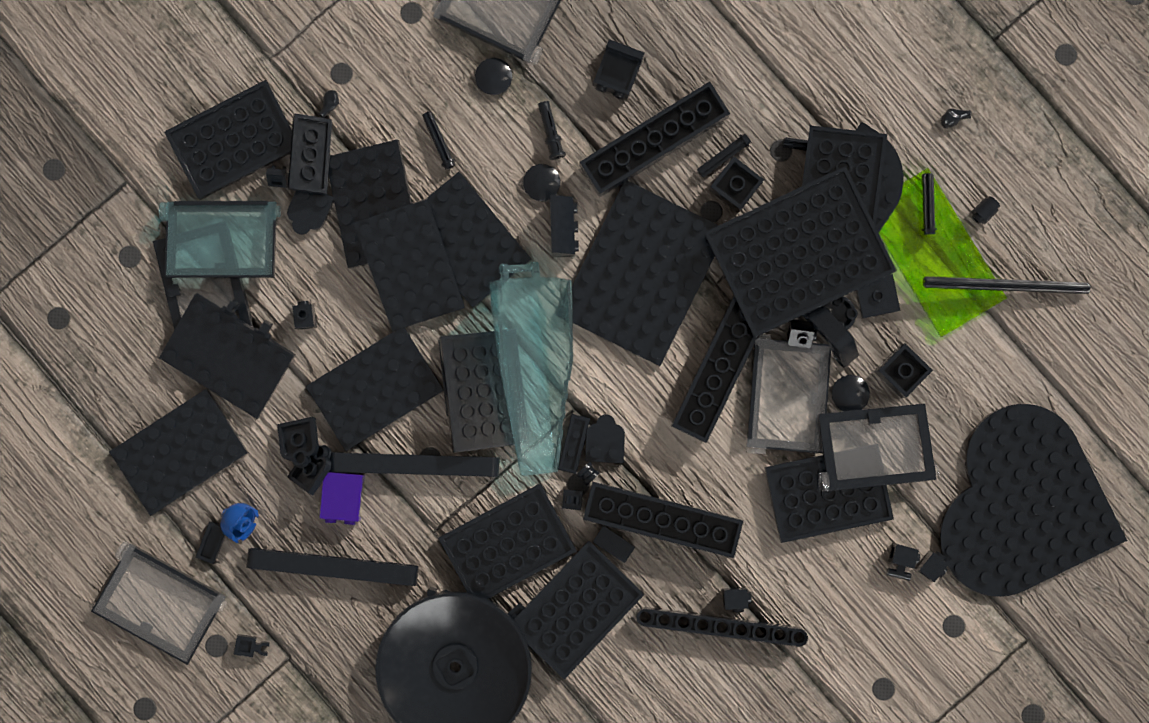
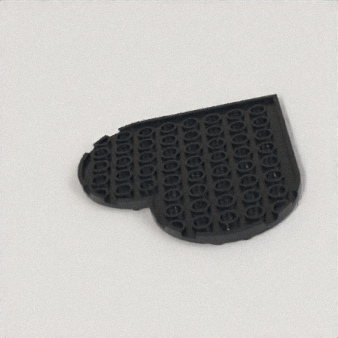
[939,404,1128,597]

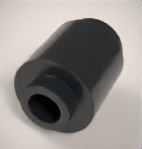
[971,196,1000,224]

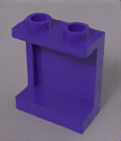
[320,472,365,525]

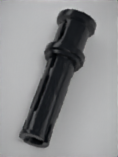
[538,101,566,160]

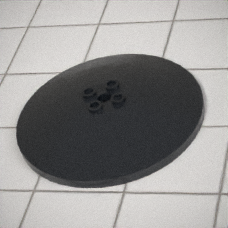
[375,592,532,723]

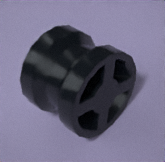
[576,462,600,486]

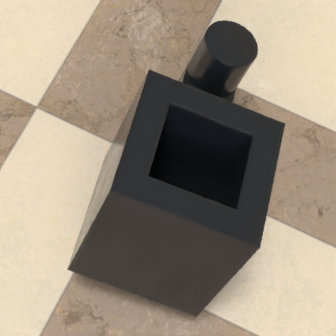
[887,543,920,581]

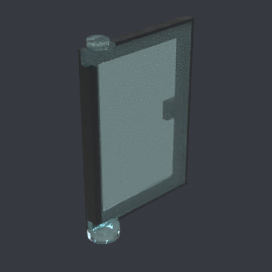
[159,201,281,278]

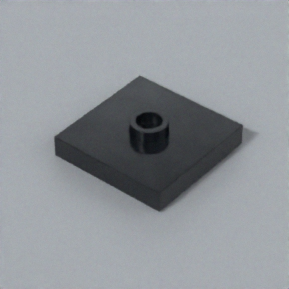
[856,274,901,319]

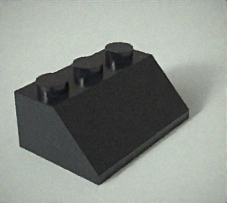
[550,195,579,257]

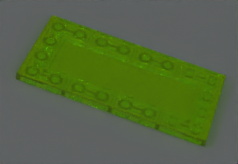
[879,168,1007,337]

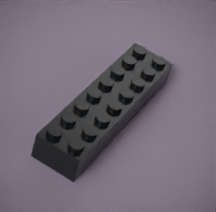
[579,81,730,198]
[671,295,758,443]
[583,481,744,558]

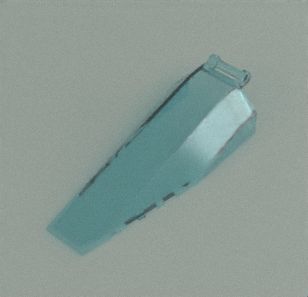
[490,262,573,476]

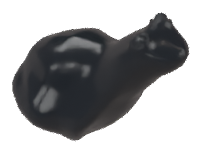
[317,90,339,118]
[941,109,972,129]

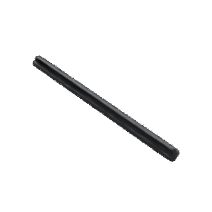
[923,276,1091,294]

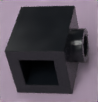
[292,301,317,330]
[787,320,817,348]
[915,551,949,583]
[722,587,752,613]

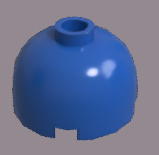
[220,503,259,543]

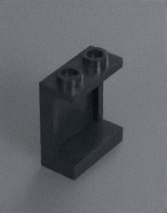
[593,39,645,100]

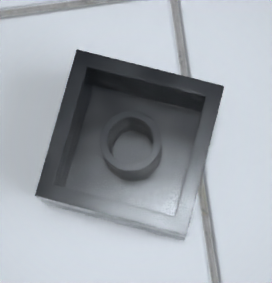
[709,157,764,213]
[874,343,933,398]

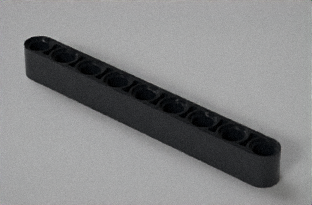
[329,452,500,477]
[246,548,419,586]
[636,607,808,647]

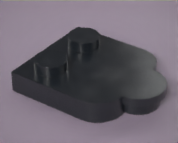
[287,191,334,235]
[585,414,625,463]
[277,416,319,468]
[287,445,331,496]

